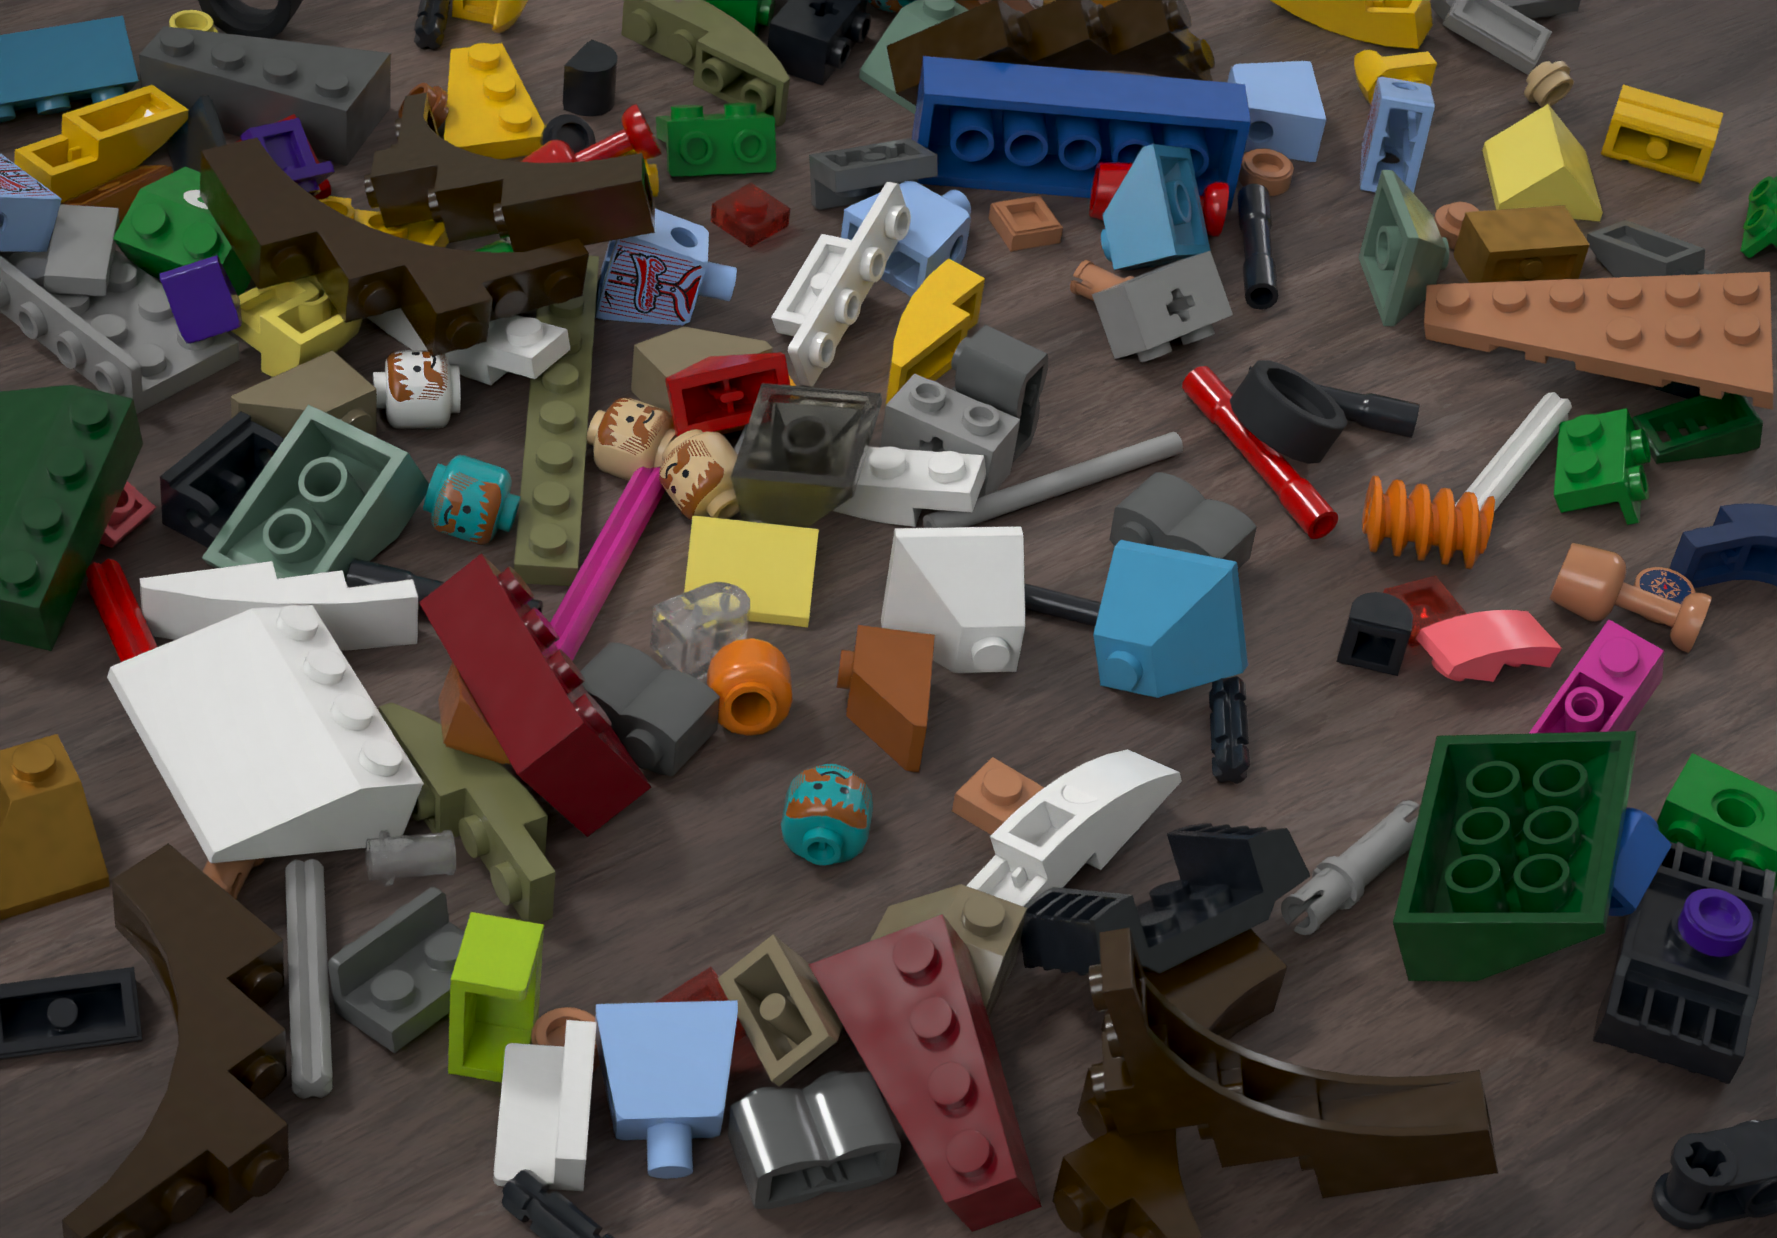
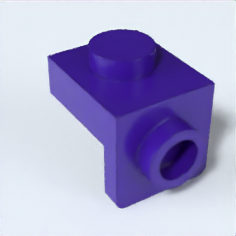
[240,118,335,196]

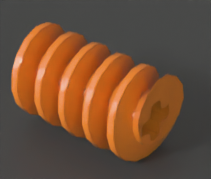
[1362,475,1495,570]

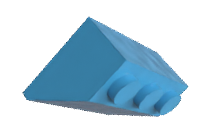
[0,16,139,123]

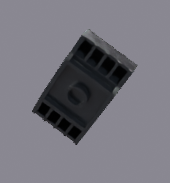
[1021,823,1310,976]
[1593,842,1776,1084]

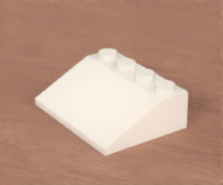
[107,605,423,864]

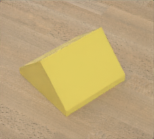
[1482,104,1603,222]
[682,516,819,627]

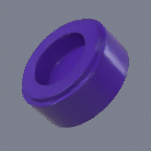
[1678,888,1753,957]

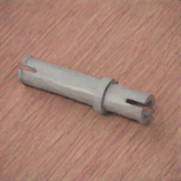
[1281,800,1419,935]

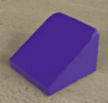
[160,255,242,344]

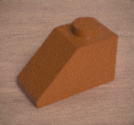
[836,625,935,773]

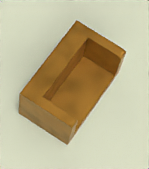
[1454,205,1590,283]

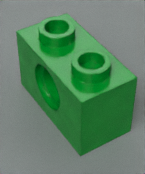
[1657,753,1777,894]

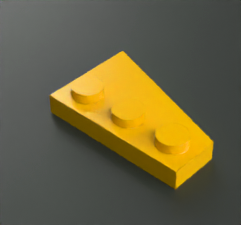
[444,43,545,159]

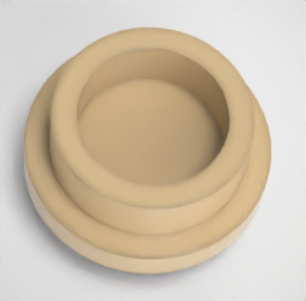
[1524,61,1574,108]

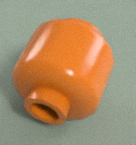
[707,638,793,736]

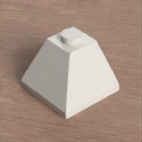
[881,527,1025,673]

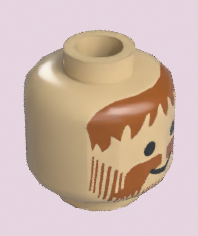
[587,397,676,481]
[659,429,751,521]

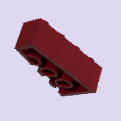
[419,553,651,837]
[809,914,1042,1232]

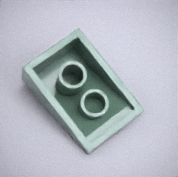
[202,404,429,581]

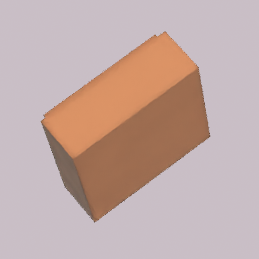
[988,195,1063,251]

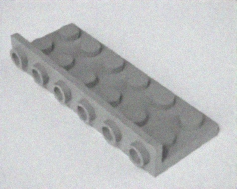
[0,229,239,414]

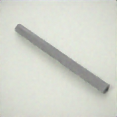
[923,432,1183,528]

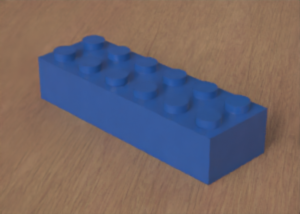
[912,56,1251,210]

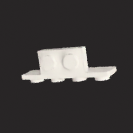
[771,182,911,387]

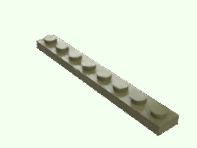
[514,256,599,586]

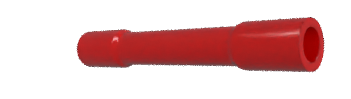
[1182,366,1338,539]

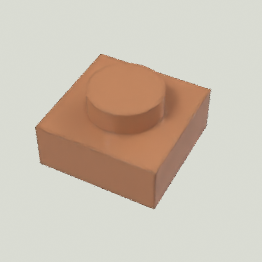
[952,757,1044,835]

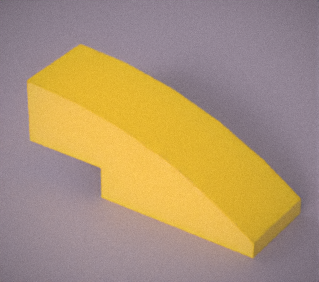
[1270,0,1433,49]
[14,85,189,203]
[885,258,985,407]

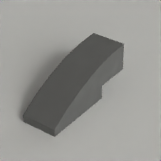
[1587,220,1717,278]

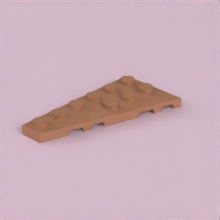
[1424,272,1773,410]

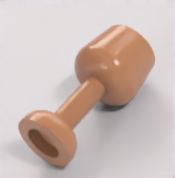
[1549,543,1712,653]

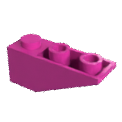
[1529,620,1664,733]

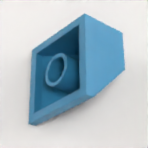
[1101,144,1211,270]
[1093,540,1248,698]

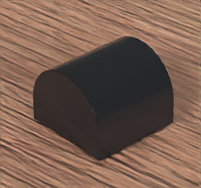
[562,39,618,117]
[1337,592,1413,676]

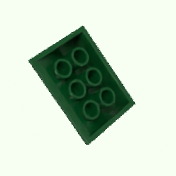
[0,385,143,651]
[1393,731,1638,982]

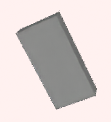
[1442,0,1552,75]
[44,204,120,296]

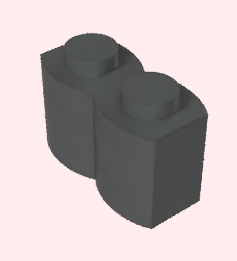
[951,324,1049,463]
[1109,472,1257,569]
[580,642,720,776]
[728,1071,901,1209]

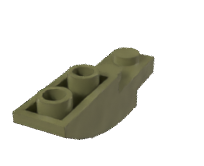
[621,0,790,127]
[379,702,556,924]

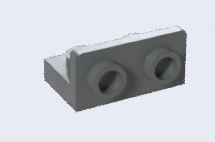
[809,138,938,210]
[328,887,465,1053]

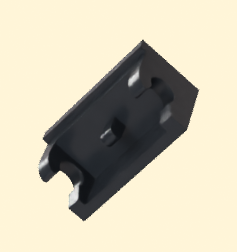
[160,411,284,548]

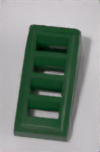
[1632,392,1763,464]

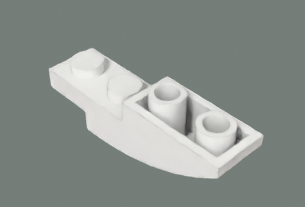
[367,308,571,385]
[734,419,986,527]
[967,749,1182,907]

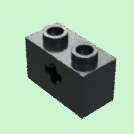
[767,0,871,86]

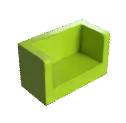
[448,912,544,1083]

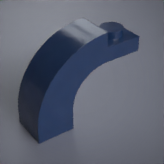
[1669,503,1777,588]

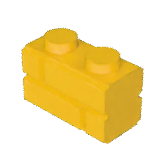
[1600,85,1723,183]

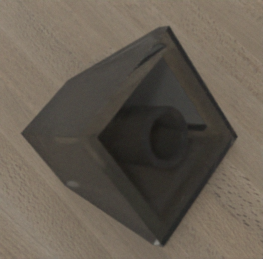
[731,383,882,528]

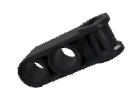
[1652,1118,1777,1230]

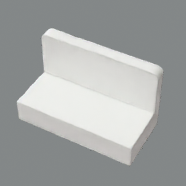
[493,1020,597,1191]

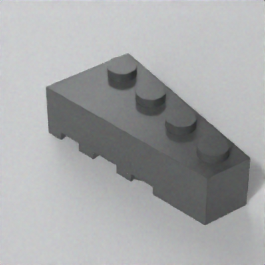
[139,26,391,166]

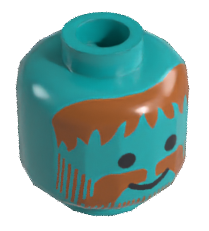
[423,455,521,545]
[781,764,873,865]

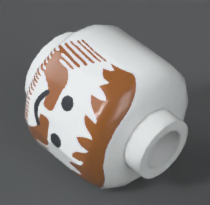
[373,350,461,429]

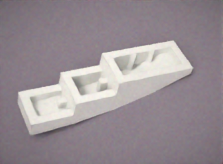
[140,561,418,650]

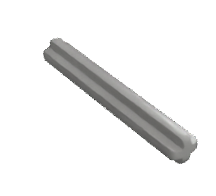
[285,858,333,1099]

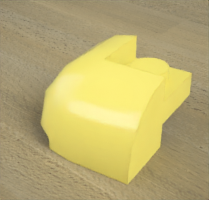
[232,275,363,377]

